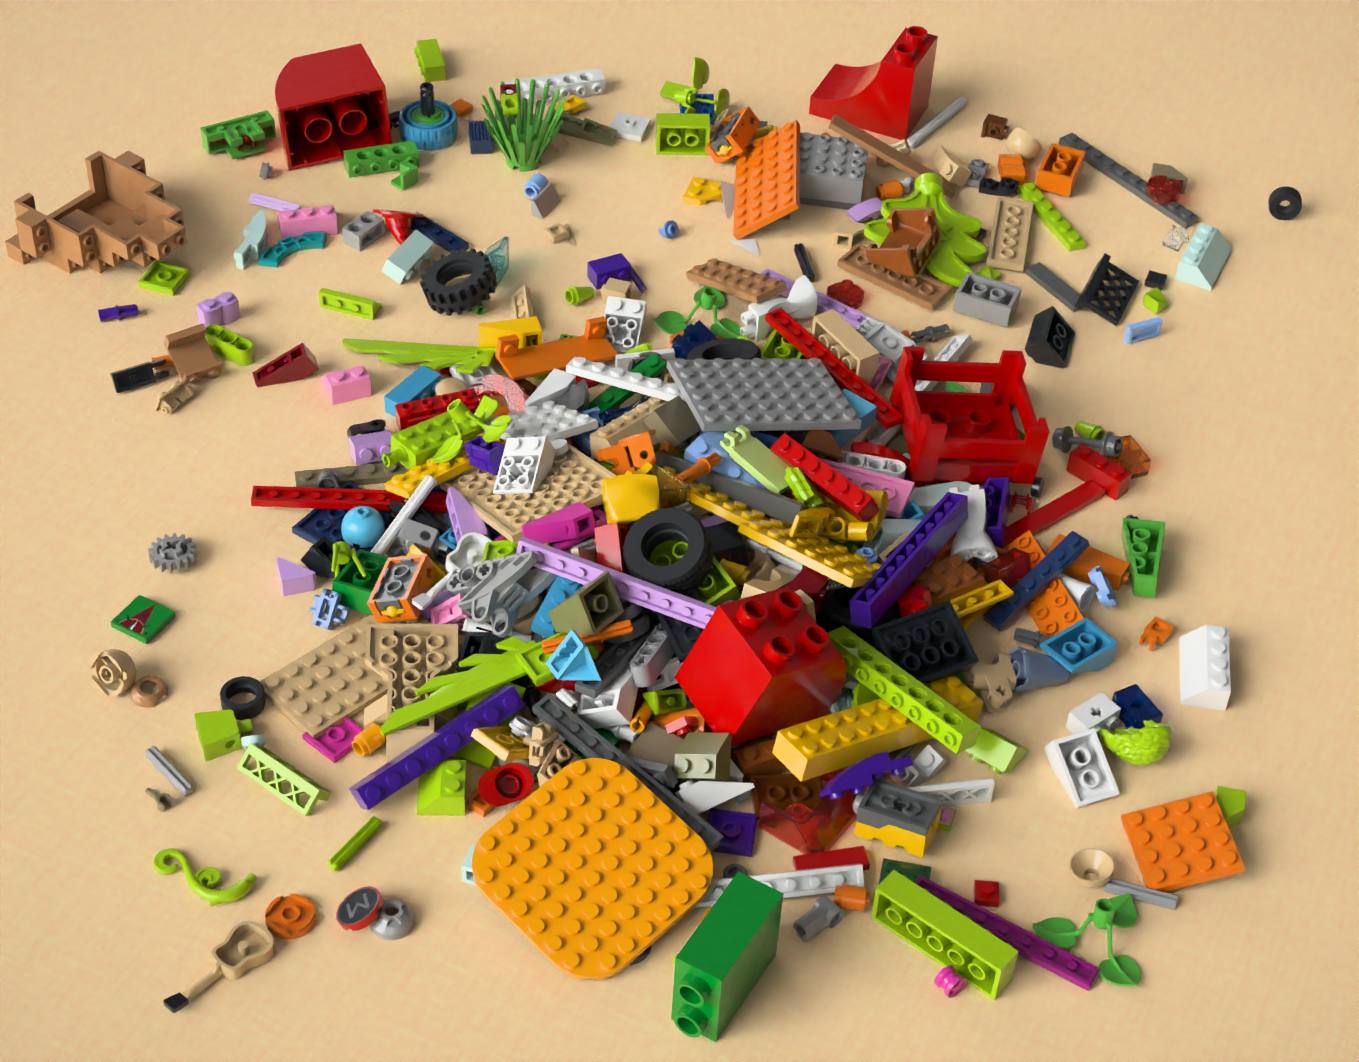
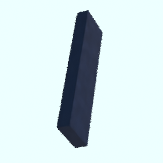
[411,212,469,253]

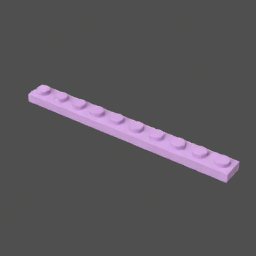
[516,536,717,629]

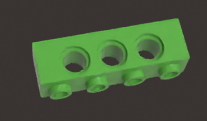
[344,140,420,178]

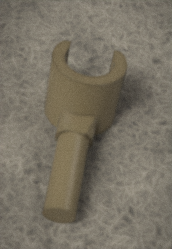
[145,788,172,812]

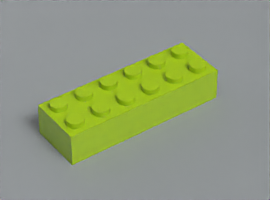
[871,870,1019,1001]

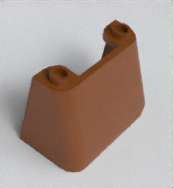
[865,208,941,278]

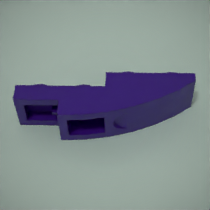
[820,751,913,800]

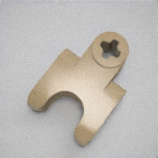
[963,652,1016,714]

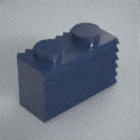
[468,120,495,154]

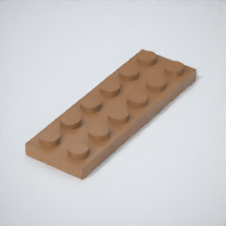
[837,243,952,311]
[686,258,787,304]

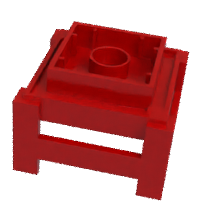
[890,346,1050,485]

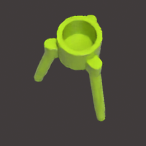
[331,541,367,578]

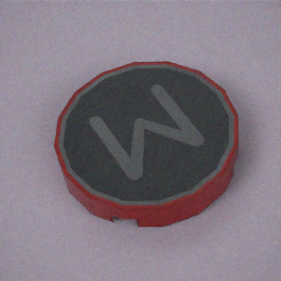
[336,886,384,931]

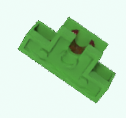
[200,110,276,159]

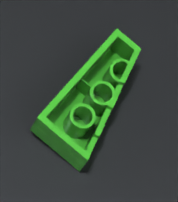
[1121,518,1165,598]

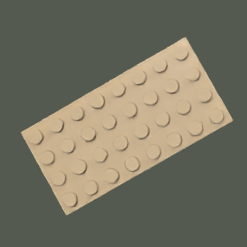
[260,613,432,739]

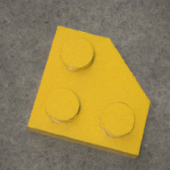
[683,177,723,206]

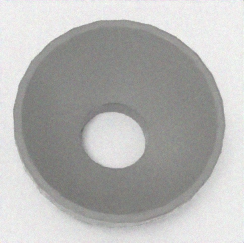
[369,899,415,941]

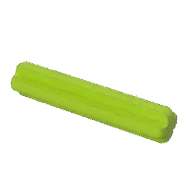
[328,816,382,871]

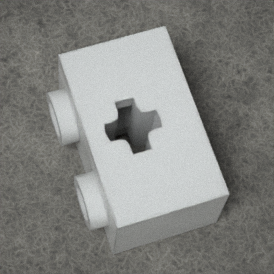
[1066,692,1121,738]

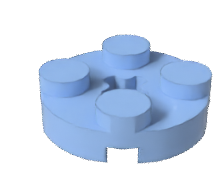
[1088,565,1118,608]

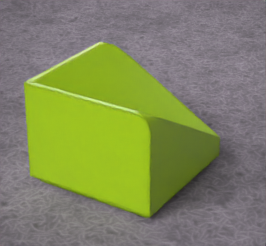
[1143,287,1169,314]

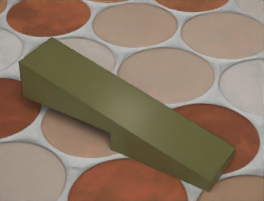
[549,109,617,147]

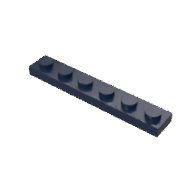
[983,531,1090,632]

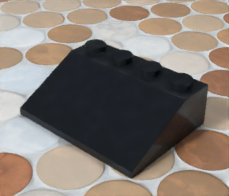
[871,600,979,684]

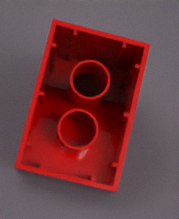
[809,26,938,140]

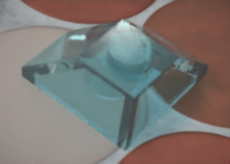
[484,236,509,289]

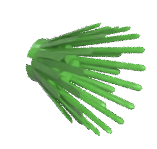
[482,78,565,172]

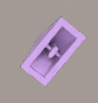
[276,557,317,596]

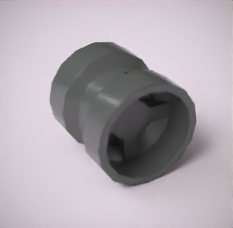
[317,469,340,488]

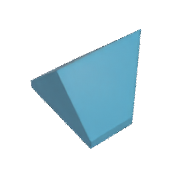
[546,629,601,681]

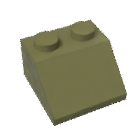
[674,733,732,781]

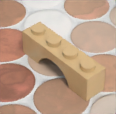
[833,219,882,250]
[740,564,800,599]

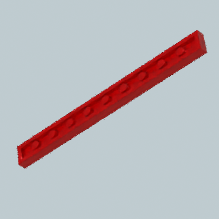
[765,308,904,429]
[251,485,449,513]

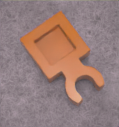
[1139,616,1175,651]

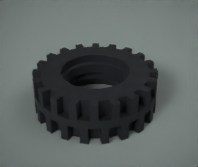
[420,248,498,316]

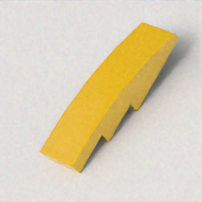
[789,507,835,538]

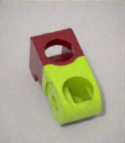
[500,84,518,116]

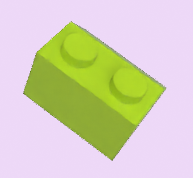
[965,726,1029,775]
[417,760,467,816]

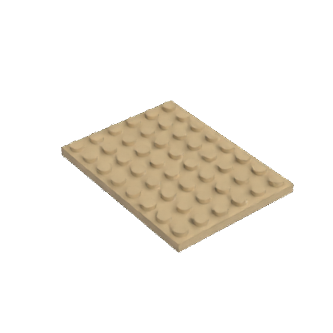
[440,444,617,544]

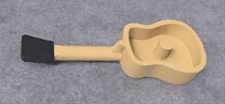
[163,921,274,1013]

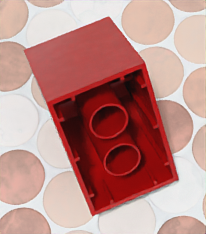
[275,43,392,171]
[674,586,846,747]

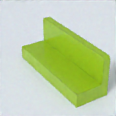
[319,288,382,320]

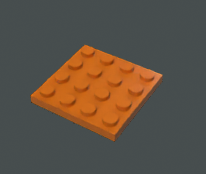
[1120,791,1245,892]

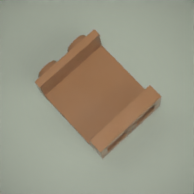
[164,323,223,384]

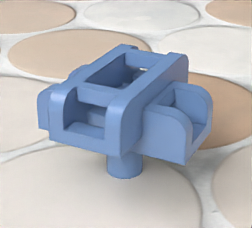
[309,589,350,630]

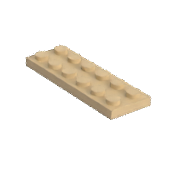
[986,197,1033,272]

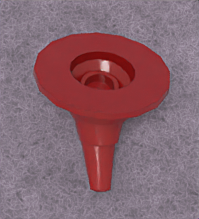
[373,209,424,245]

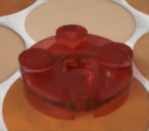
[1145,175,1182,204]
[826,279,864,309]

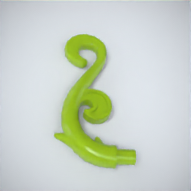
[153,848,257,907]

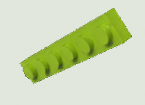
[1016,182,1086,252]

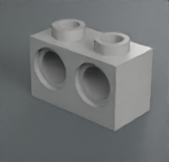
[342,211,385,251]

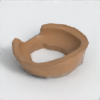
[130,675,168,707]

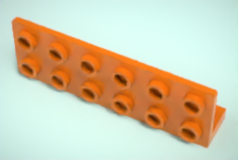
[495,316,618,380]
[999,530,1086,637]

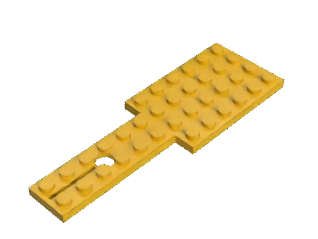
[654,466,881,588]

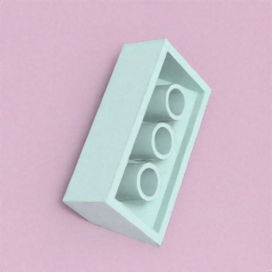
[1175,223,1232,291]

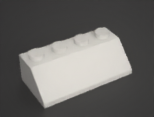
[1179,625,1231,710]

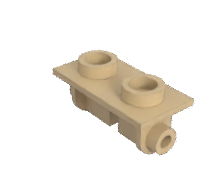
[154,377,195,414]

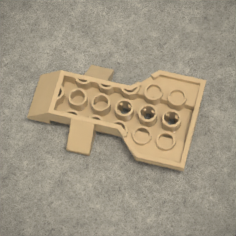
[364,624,458,763]

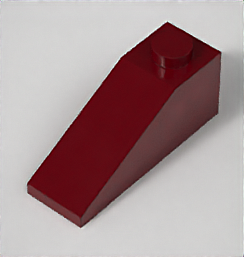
[252,342,319,387]

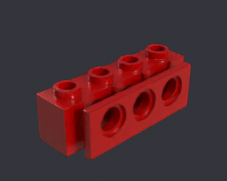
[395,388,479,431]

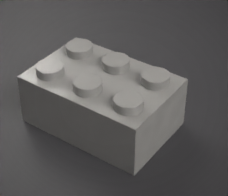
[953,272,1022,327]

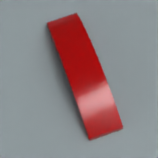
[851,442,925,487]

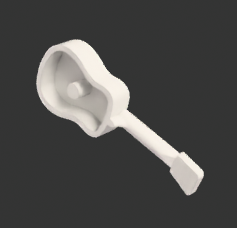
[412,532,492,610]

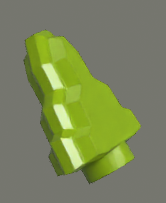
[784,467,825,509]

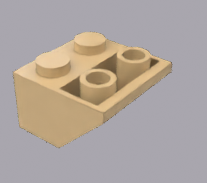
[537,739,582,787]

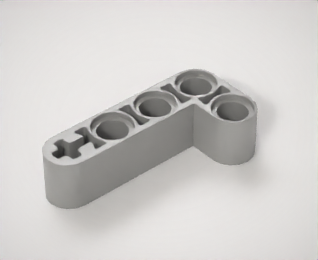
[630,623,675,687]

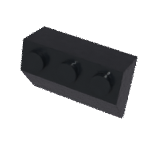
[1025,306,1075,369]
[705,521,750,566]

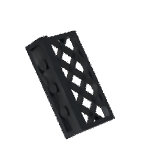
[1074,253,1139,326]

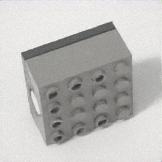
[800,132,868,210]

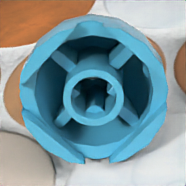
[341,506,385,548]

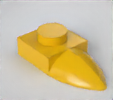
[555,95,586,114]

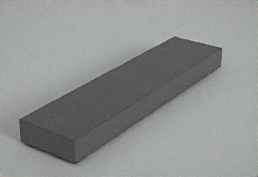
[1025,262,1085,312]

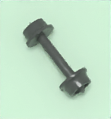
[1052,426,1123,459]

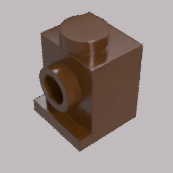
[981,114,1009,140]

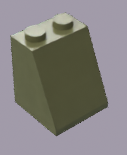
[548,571,624,635]

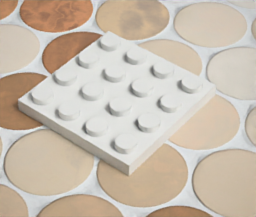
[483,401,598,442]

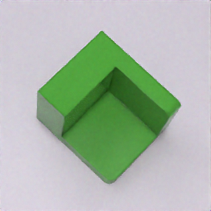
[391,160,418,191]

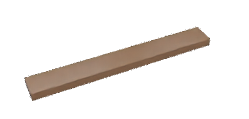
[828,114,957,199]

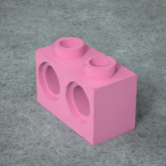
[430,594,473,632]

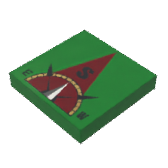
[110,595,176,644]

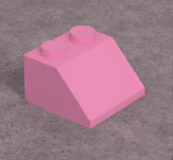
[320,365,371,405]

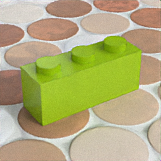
[414,39,446,82]

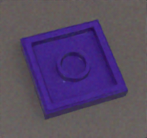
[708,808,757,857]

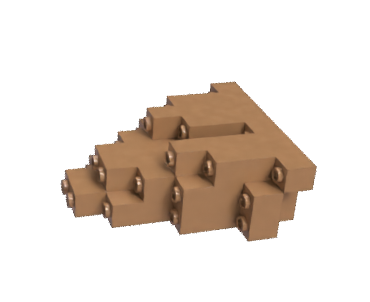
[5,150,187,274]

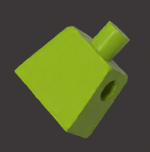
[194,709,253,761]

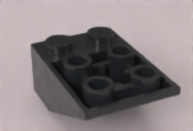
[455,632,530,688]

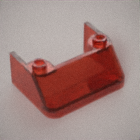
[758,766,864,854]

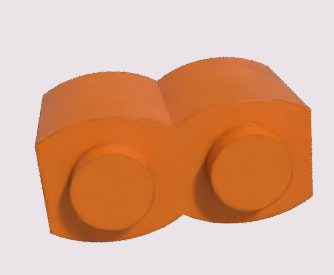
[997,154,1028,185]

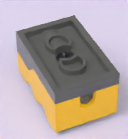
[853,779,943,858]

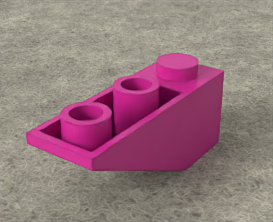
[521,502,596,544]

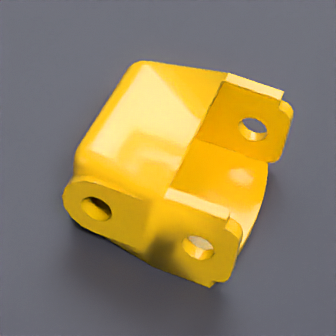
[601,474,660,529]

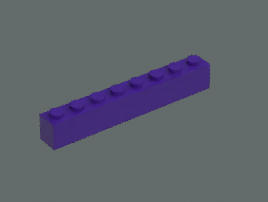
[349,685,525,810]

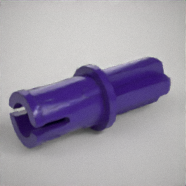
[98,304,139,322]

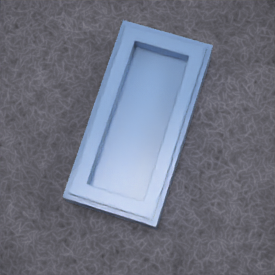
[1124,317,1163,344]

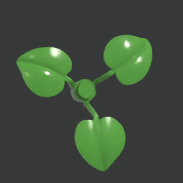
[654,286,741,339]
[1032,894,1141,987]

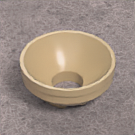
[1069,848,1114,887]

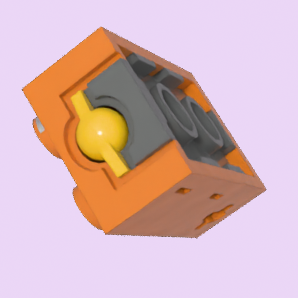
[705,106,761,164]
[367,554,437,623]

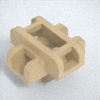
[523,722,559,766]

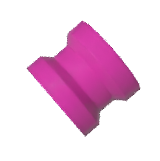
[934,965,967,998]

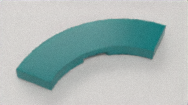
[258,232,327,268]

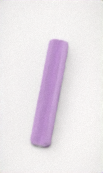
[249,193,301,211]

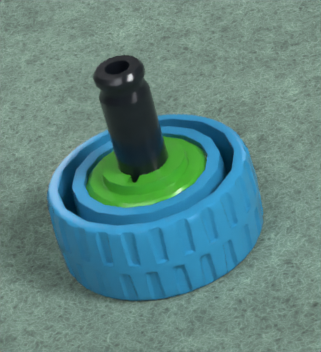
[399,82,458,151]

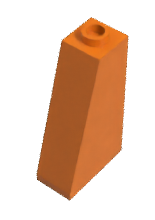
[1045,534,1131,591]

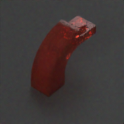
[466,375,530,412]

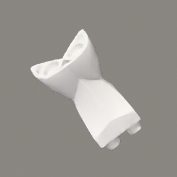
[740,275,817,342]
[949,484,999,565]

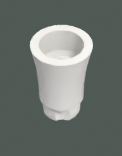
[1058,573,1095,612]

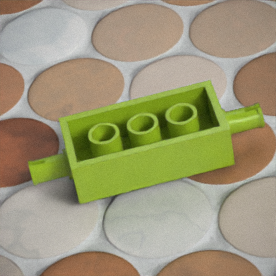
[382,412,490,470]

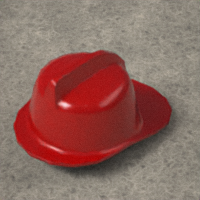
[478,763,534,806]

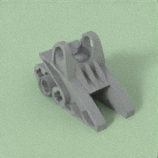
[447,551,557,637]

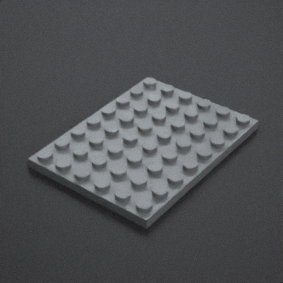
[667,358,862,432]

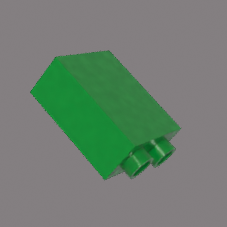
[671,871,784,1042]

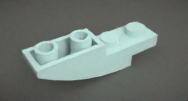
[234,209,267,269]

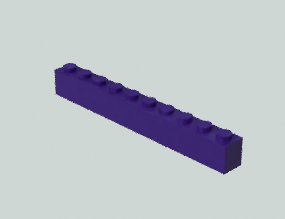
[850,492,968,629]

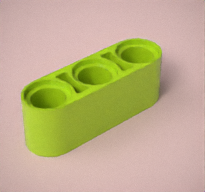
[205,324,254,366]

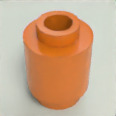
[876,180,904,200]
[834,884,871,911]

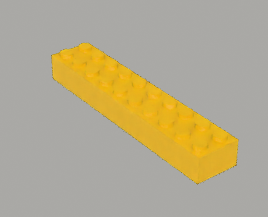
[772,675,983,782]

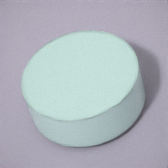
[241,735,266,748]

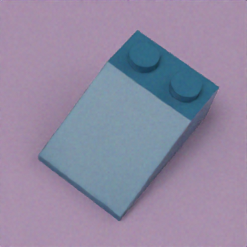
[1040,618,1119,673]

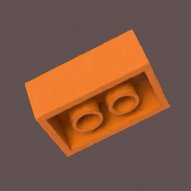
[1035,143,1086,197]

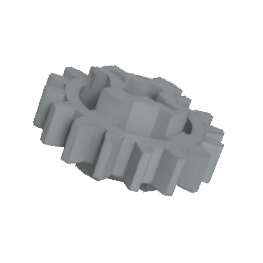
[148,533,197,573]

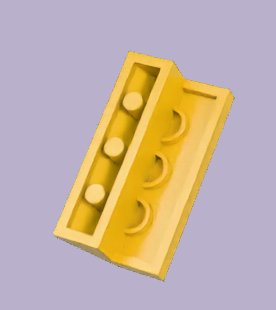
[950,579,1014,618]

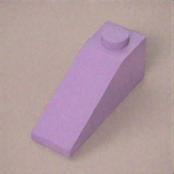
[446,487,490,544]

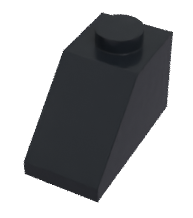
[301,536,347,579]

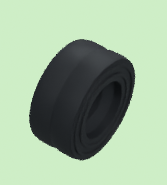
[1268,186,1302,221]

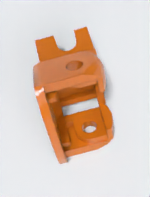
[596,429,656,476]

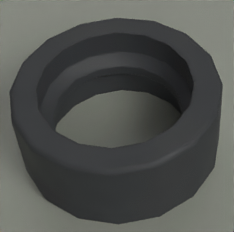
[220,676,266,720]

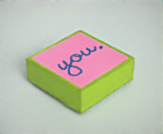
[939,805,956,832]

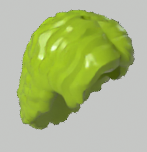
[1098,720,1172,766]

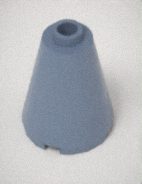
[1009,647,1071,692]

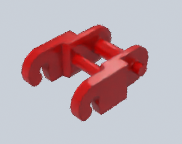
[1010,492,1032,515]

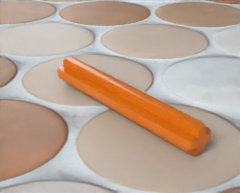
[541,620,633,654]

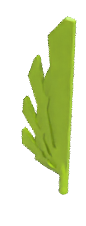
[342,338,497,373]
[380,636,536,736]

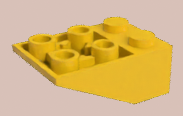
[479,316,542,360]

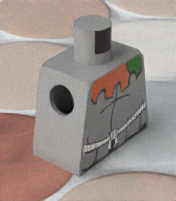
[397,518,451,562]

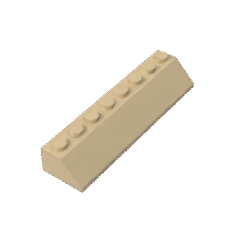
[590,397,692,464]

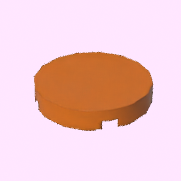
[265,894,316,939]

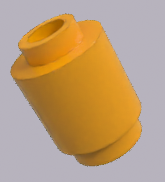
[351,723,386,757]

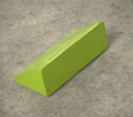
[659,81,699,101]
[643,688,687,715]

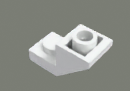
[890,744,947,787]

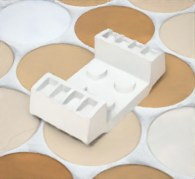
[855,316,928,370]

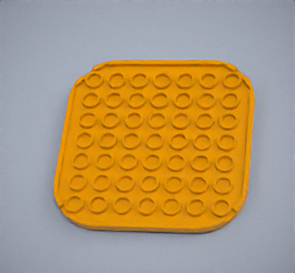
[472,758,713,980]

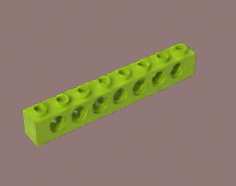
[828,626,981,754]

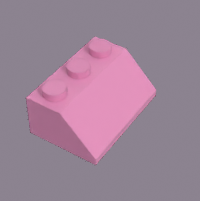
[277,205,338,239]

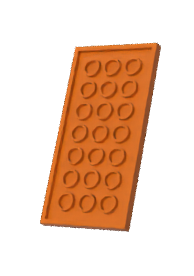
[733,120,800,240]

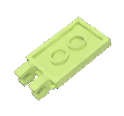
[719,425,790,495]

